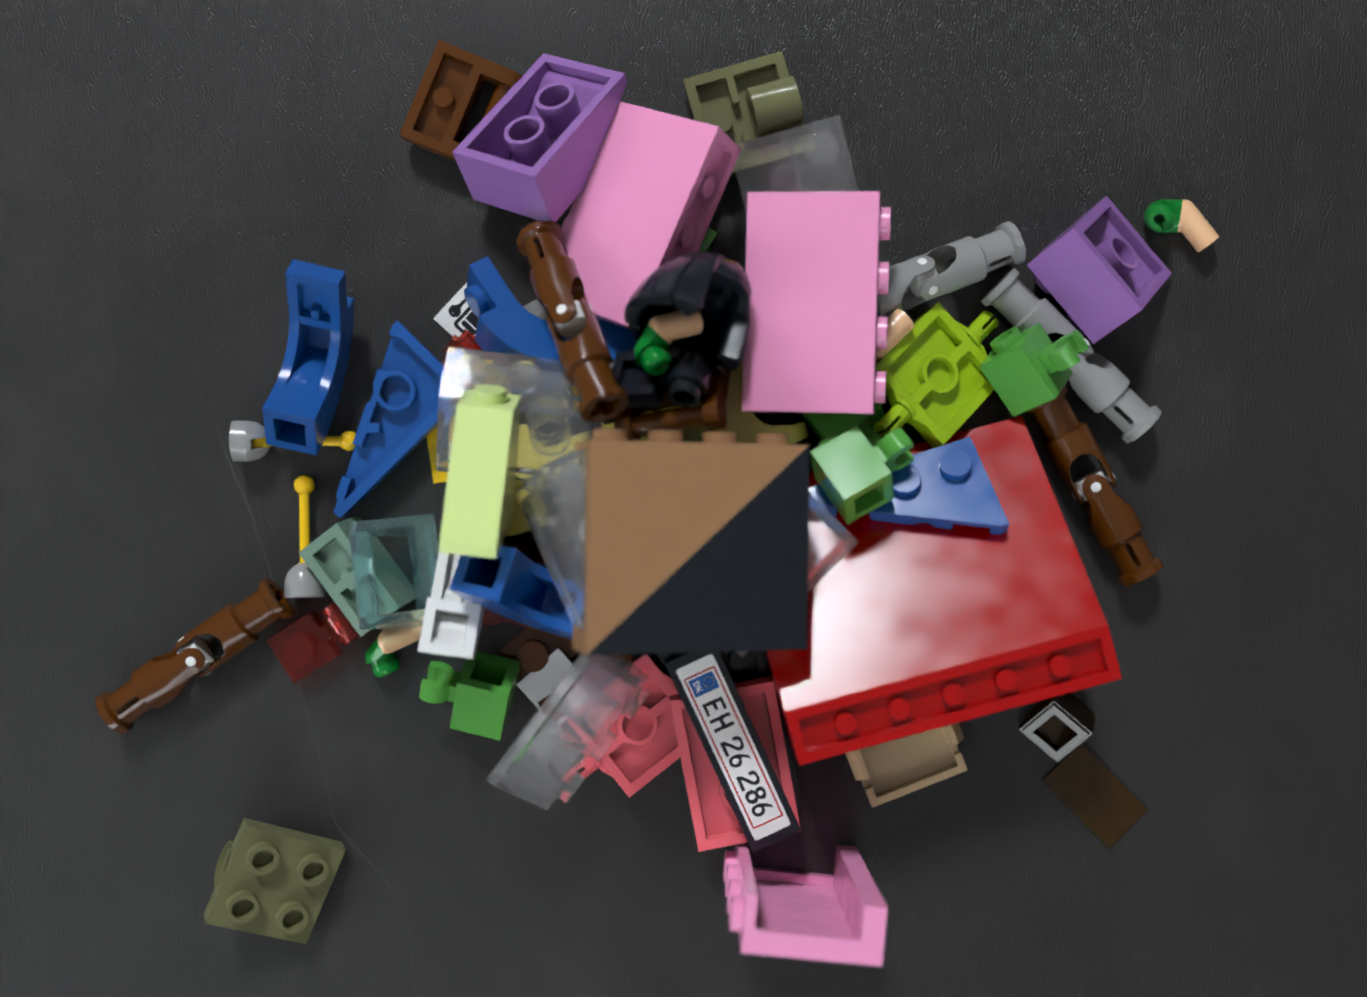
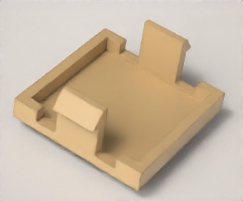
[845,723,968,808]

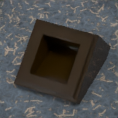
[1019,693,1095,762]

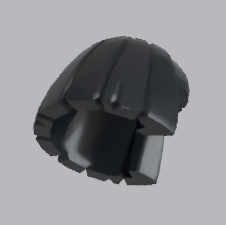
[624,252,751,375]

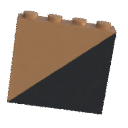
[572,429,809,655]

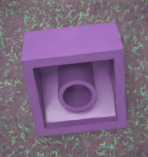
[1027,196,1172,344]

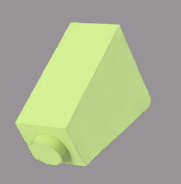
[439,384,522,559]

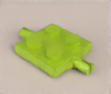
[874,302,999,448]

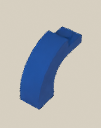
[464,256,637,389]
[262,259,354,456]
[449,545,584,639]

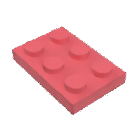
[669,676,801,852]

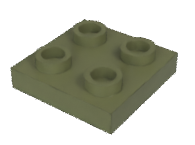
[683,51,811,178]
[204,818,346,944]

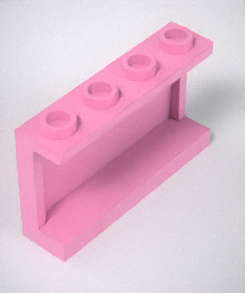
[561,101,742,332]
[742,191,891,415]
[723,842,888,967]

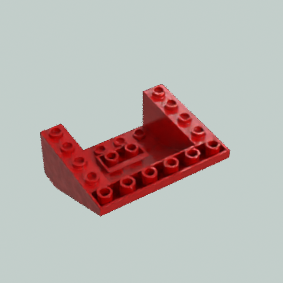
[764,416,1122,766]

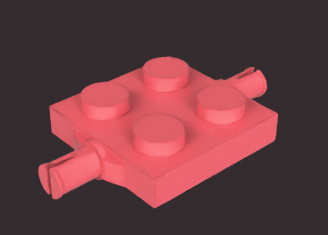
[563,654,680,798]

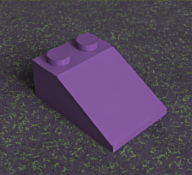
[452,53,628,222]

